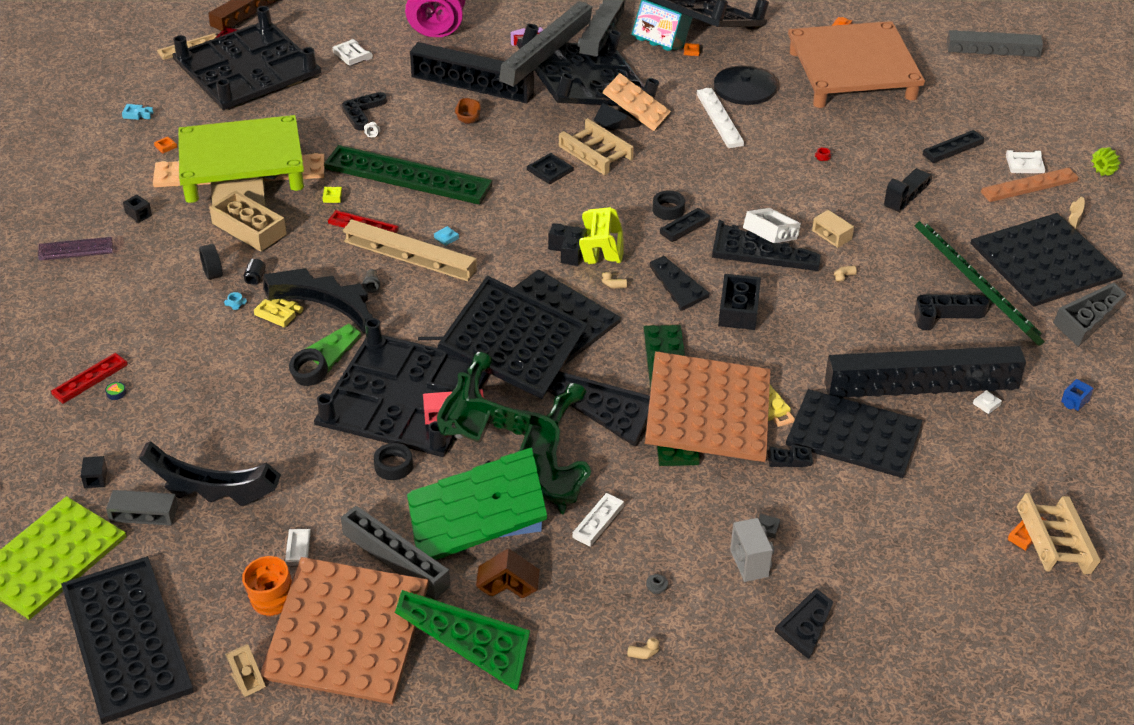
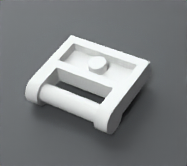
[332,39,373,66]
[1006,150,1045,173]

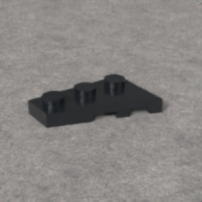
[774,588,833,659]

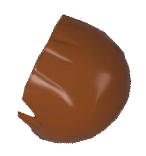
[455,98,480,124]

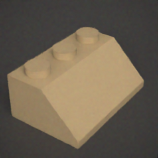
[211,177,265,207]

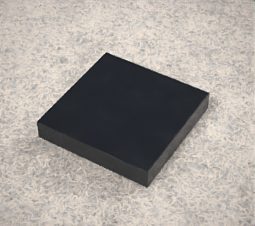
[527,153,574,185]

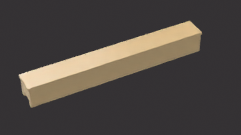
[343,219,477,281]

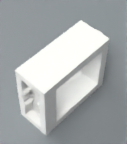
[743,208,801,243]

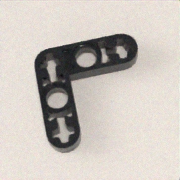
[342,92,387,131]

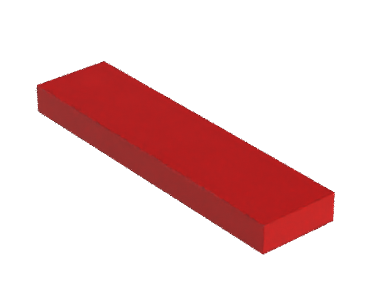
[328,210,399,233]
[51,352,128,404]

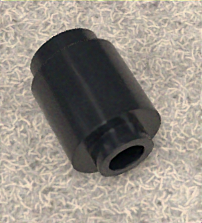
[243,259,266,285]

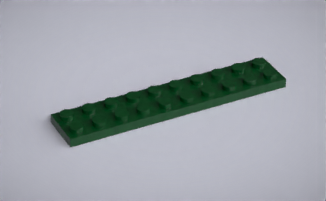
[324,145,492,205]
[915,221,1045,346]
[643,325,699,466]

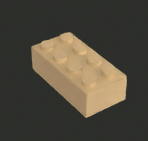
[209,191,286,251]

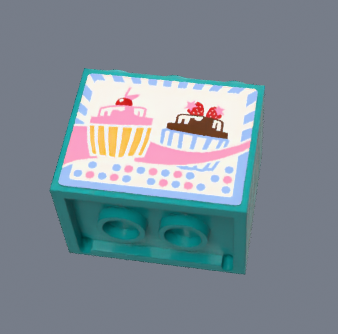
[631,0,693,51]

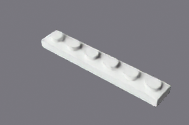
[697,88,744,148]

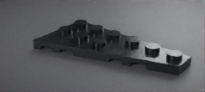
[712,220,821,271]
[548,372,650,447]

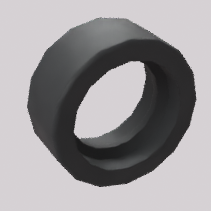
[652,190,685,220]
[199,243,223,280]
[289,348,328,386]
[374,443,413,480]

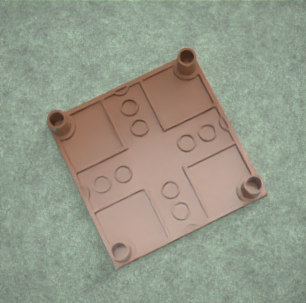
[788,21,925,108]

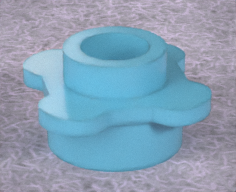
[224,292,247,310]

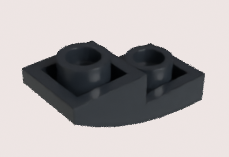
[768,445,813,467]

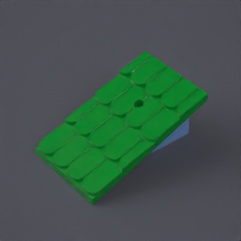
[407,447,547,560]

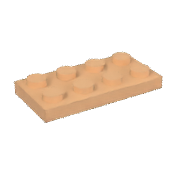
[603,73,671,131]

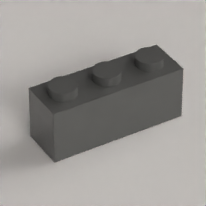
[106,490,178,526]

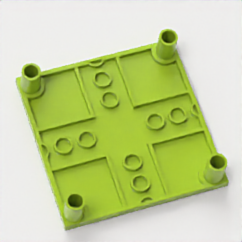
[178,115,304,203]

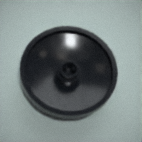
[714,65,777,105]

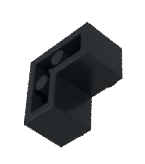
[548,223,587,266]

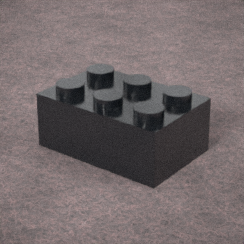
[718,274,761,330]

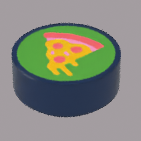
[105,382,126,400]

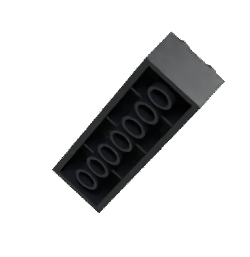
[410,42,534,103]

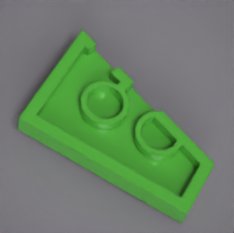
[306,324,361,373]

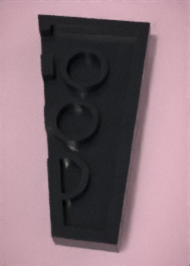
[649,255,710,311]

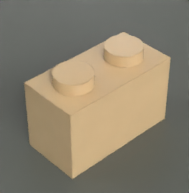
[812,210,854,248]

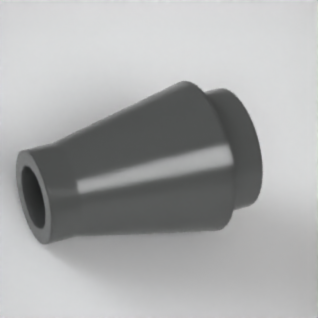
[362,269,380,293]

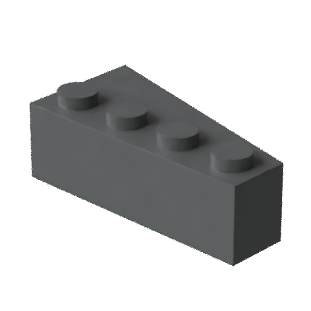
[1053,282,1127,347]

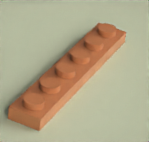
[981,168,1078,202]

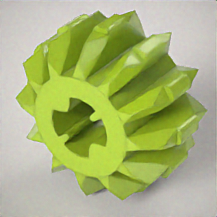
[1091,147,1121,176]

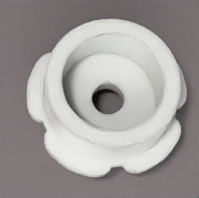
[364,122,380,137]

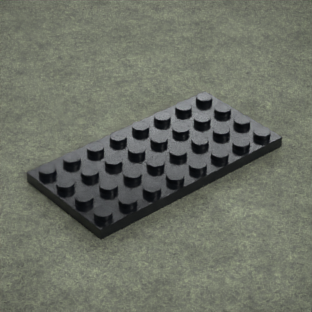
[61,556,194,724]

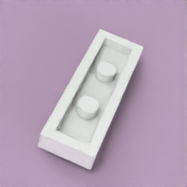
[572,493,624,547]

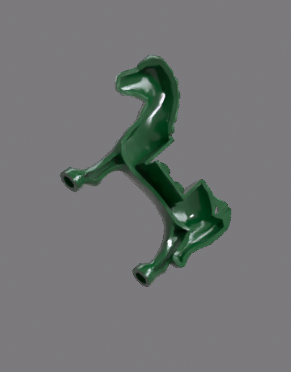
[437,352,591,514]

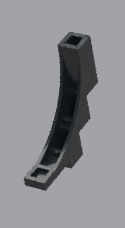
[138,441,281,506]

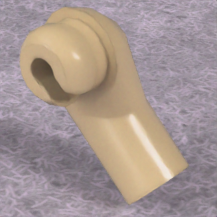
[834,266,856,282]
[601,272,627,289]

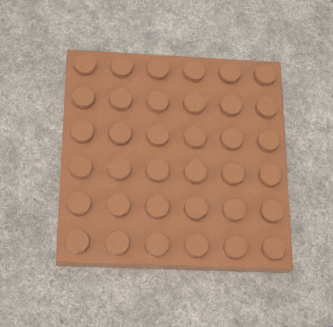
[645,351,770,462]
[260,557,429,704]

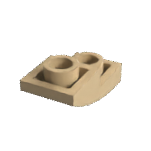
[1068,197,1085,229]

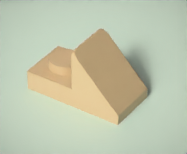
[225,644,266,697]

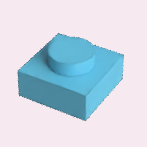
[434,226,459,246]

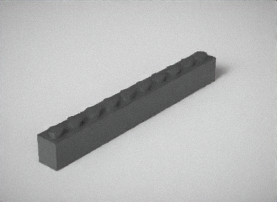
[499,1,593,87]

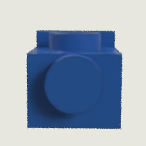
[1061,379,1094,411]

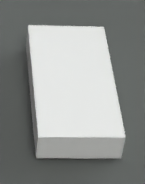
[285,529,311,566]

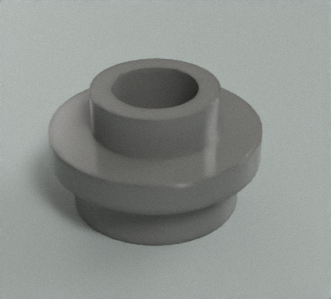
[646,574,668,594]

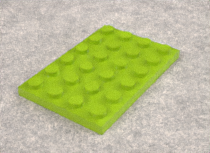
[0,496,127,620]

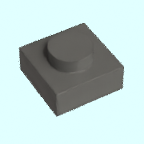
[759,514,781,538]

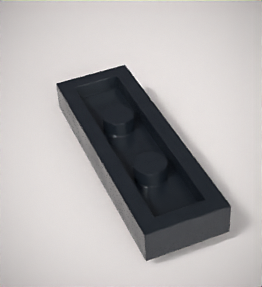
[660,208,710,242]

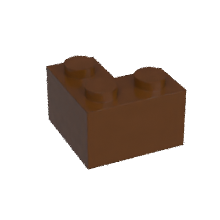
[476,548,540,598]

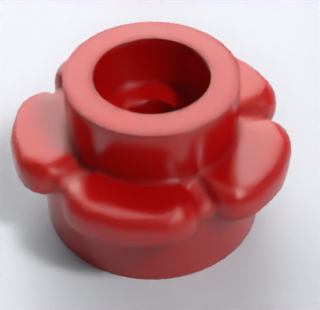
[815,147,831,161]

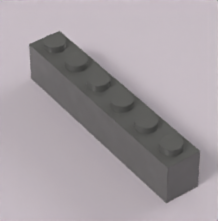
[947,30,1043,57]
[341,506,450,599]

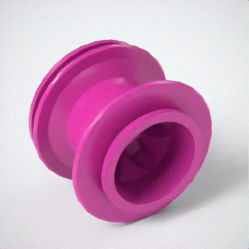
[405,0,465,37]

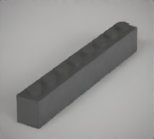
[578,0,625,56]

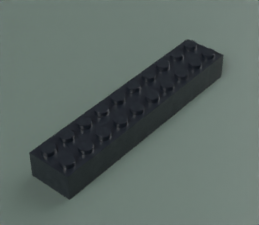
[824,346,1026,398]

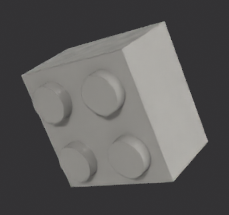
[730,518,774,582]

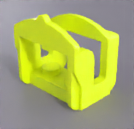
[579,207,624,264]

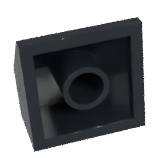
[594,103,641,130]

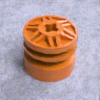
[242,556,292,616]

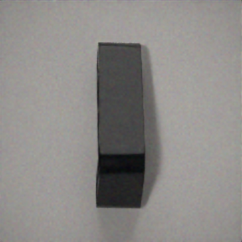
[884,168,932,213]
[914,294,989,330]

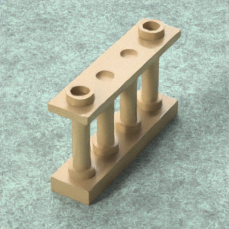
[559,118,634,175]
[1017,493,1101,574]

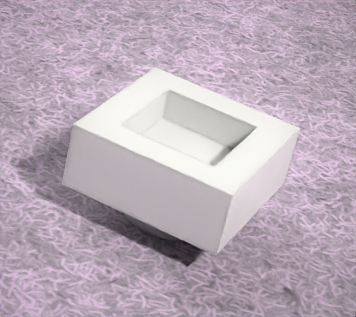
[973,390,1002,414]

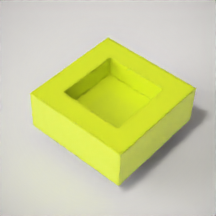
[323,187,342,203]

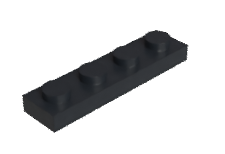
[923,130,984,163]

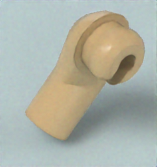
[627,638,660,660]

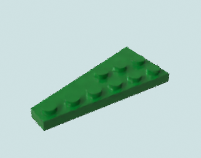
[395,590,530,691]

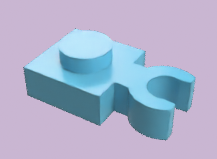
[122,104,154,120]

